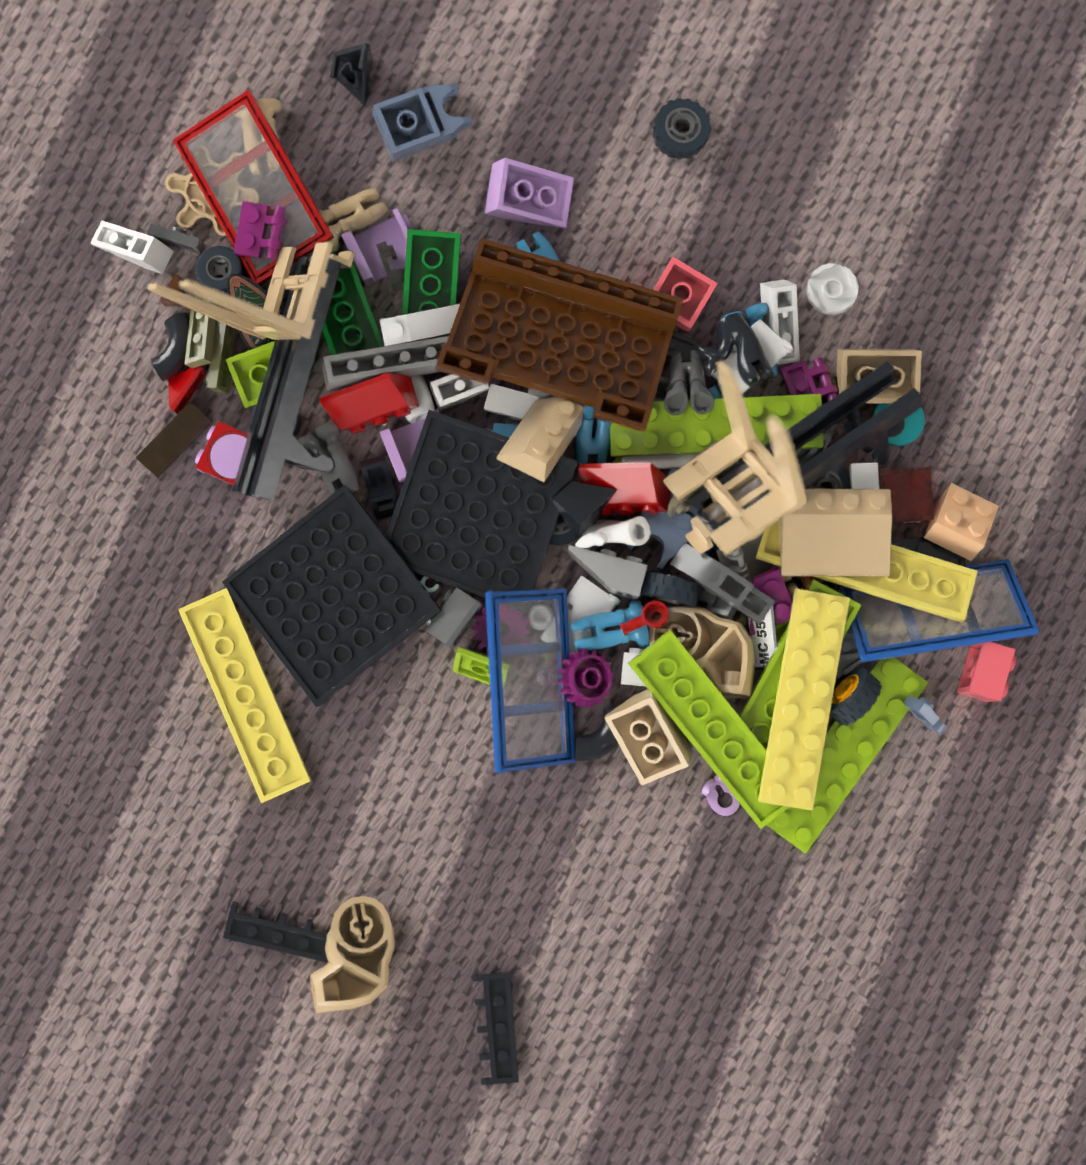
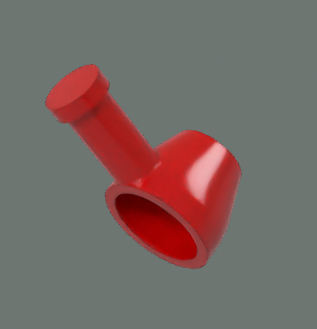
[620,601,669,636]

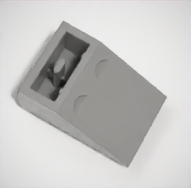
[568,543,647,600]

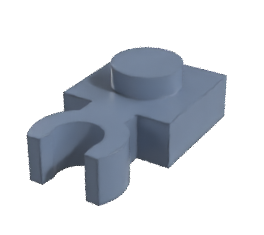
[903,695,947,735]

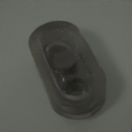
[376,241,404,293]

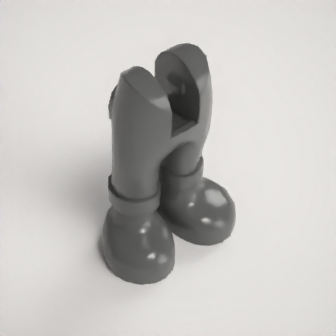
[664,350,714,415]
[298,421,360,494]

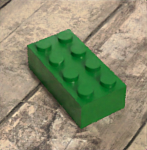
[402,229,462,339]
[322,262,385,355]

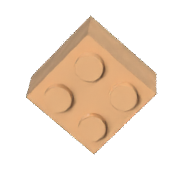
[924,483,999,561]

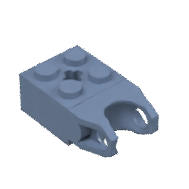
[373,83,473,162]
[626,468,696,570]

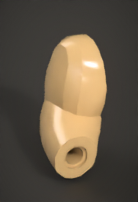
[649,606,755,699]
[310,896,395,1014]

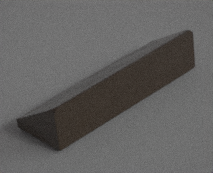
[136,402,212,478]

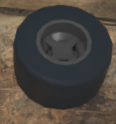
[196,246,246,295]

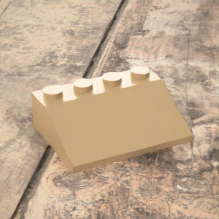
[779,489,892,576]

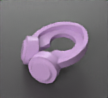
[702,775,740,816]

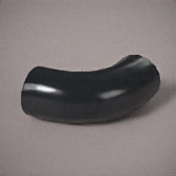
[151,312,190,382]
[575,709,619,761]

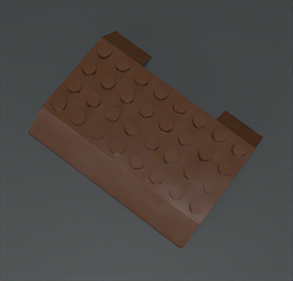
[435,238,683,432]

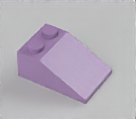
[484,158,574,228]

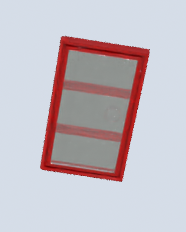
[173,90,335,286]

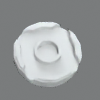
[806,263,859,315]

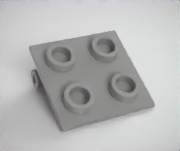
[716,533,773,583]

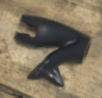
[697,313,773,387]

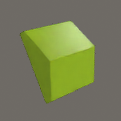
[225,341,275,408]
[452,646,510,685]

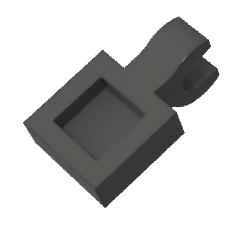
[698,590,737,620]

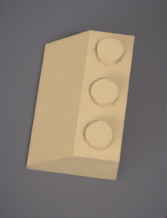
[836,349,922,404]
[497,396,584,482]
[604,689,693,785]

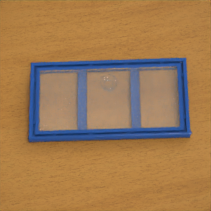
[838,559,1039,662]
[485,588,576,774]

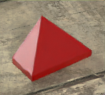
[168,366,207,414]

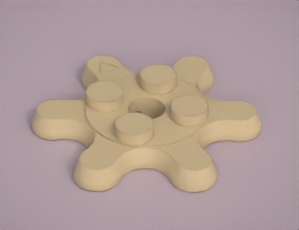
[165,145,260,236]

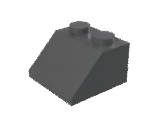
[425,587,483,650]

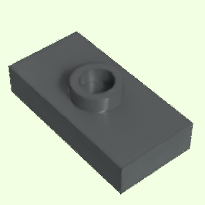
[147,224,204,254]

